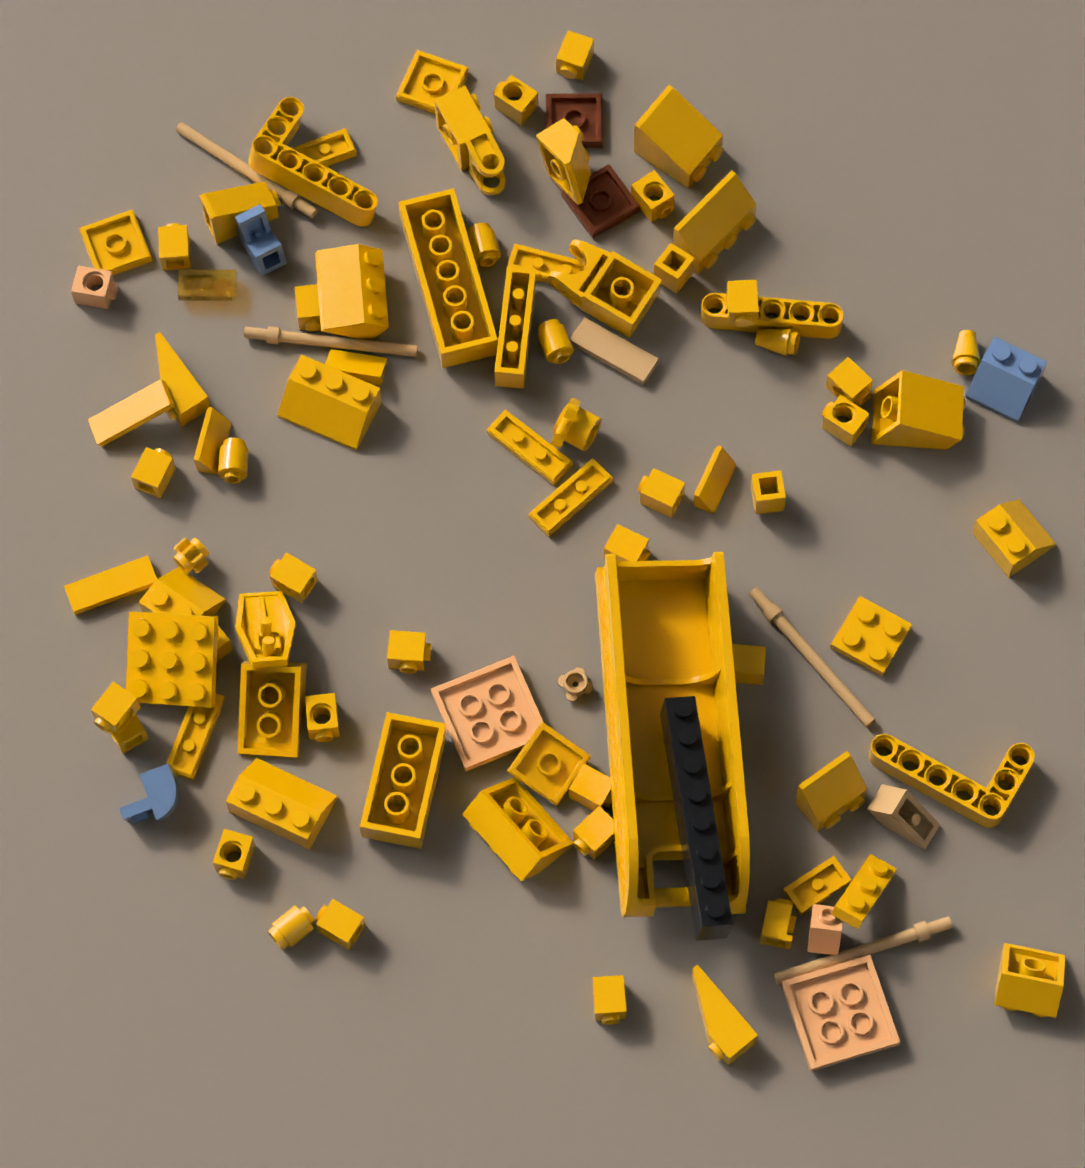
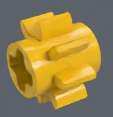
[173,538,210,574]

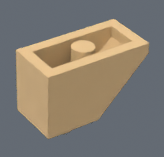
[867,784,940,849]

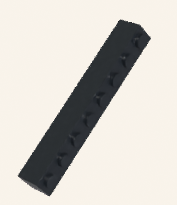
[660,696,733,941]

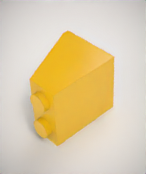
[634,85,724,188]
[871,370,966,450]

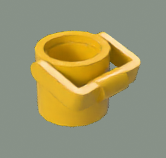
[551,398,602,451]

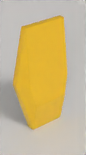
[235,591,296,668]

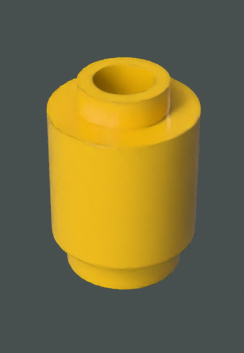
[468,222,501,267]
[537,319,574,364]
[218,438,249,484]
[268,905,315,950]

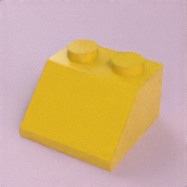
[535,118,591,205]
[972,499,1056,578]
[139,567,226,616]
[795,751,868,832]
[994,943,1065,1018]

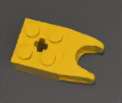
[434,86,506,196]
[547,240,662,338]

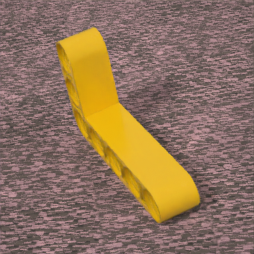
[248,97,378,226]
[869,734,1035,828]

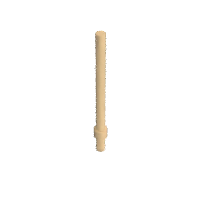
[176,122,318,219]
[244,326,418,357]
[749,587,875,727]
[773,916,953,985]

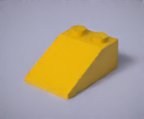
[237,659,307,758]

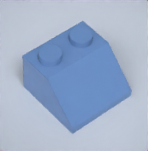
[965,336,1047,423]

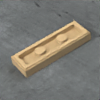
[570,317,659,385]

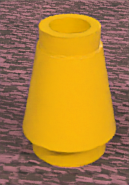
[755,328,800,357]
[952,330,981,375]

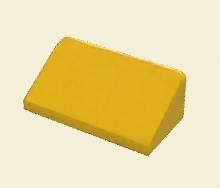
[325,349,388,386]
[194,407,231,475]
[693,445,736,513]

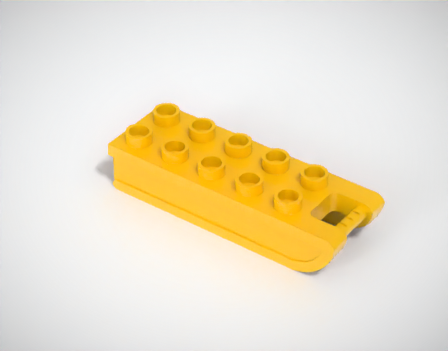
[595,552,750,917]

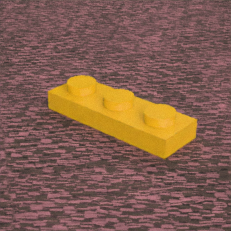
[831,854,897,929]

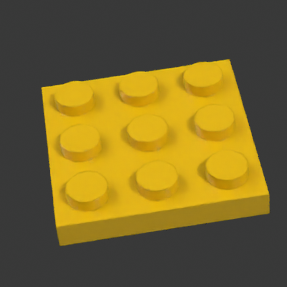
[126,611,219,708]

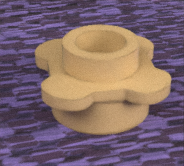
[558,667,593,702]

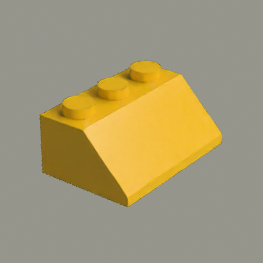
[673,170,757,274]
[315,244,389,340]
[278,354,382,451]
[226,758,338,850]
[462,777,573,882]

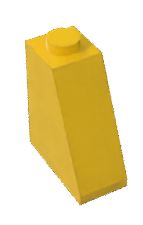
[199,182,281,244]

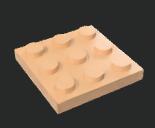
[431,656,543,772]
[781,955,900,1072]

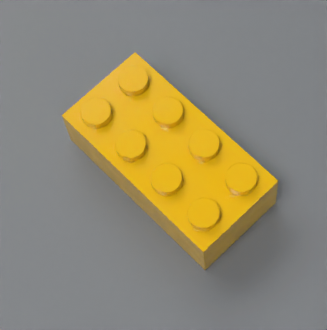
[360,712,447,849]

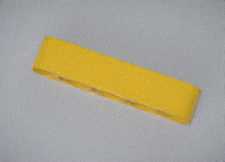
[701,293,844,339]

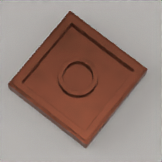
[546,93,603,148]
[561,164,640,239]

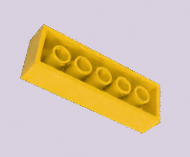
[398,188,498,368]

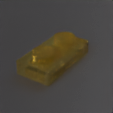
[177,269,237,301]

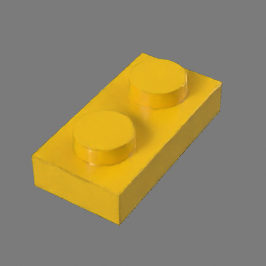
[783,856,852,916]

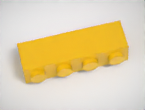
[494,266,537,389]

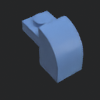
[235,204,287,276]
[119,764,180,824]

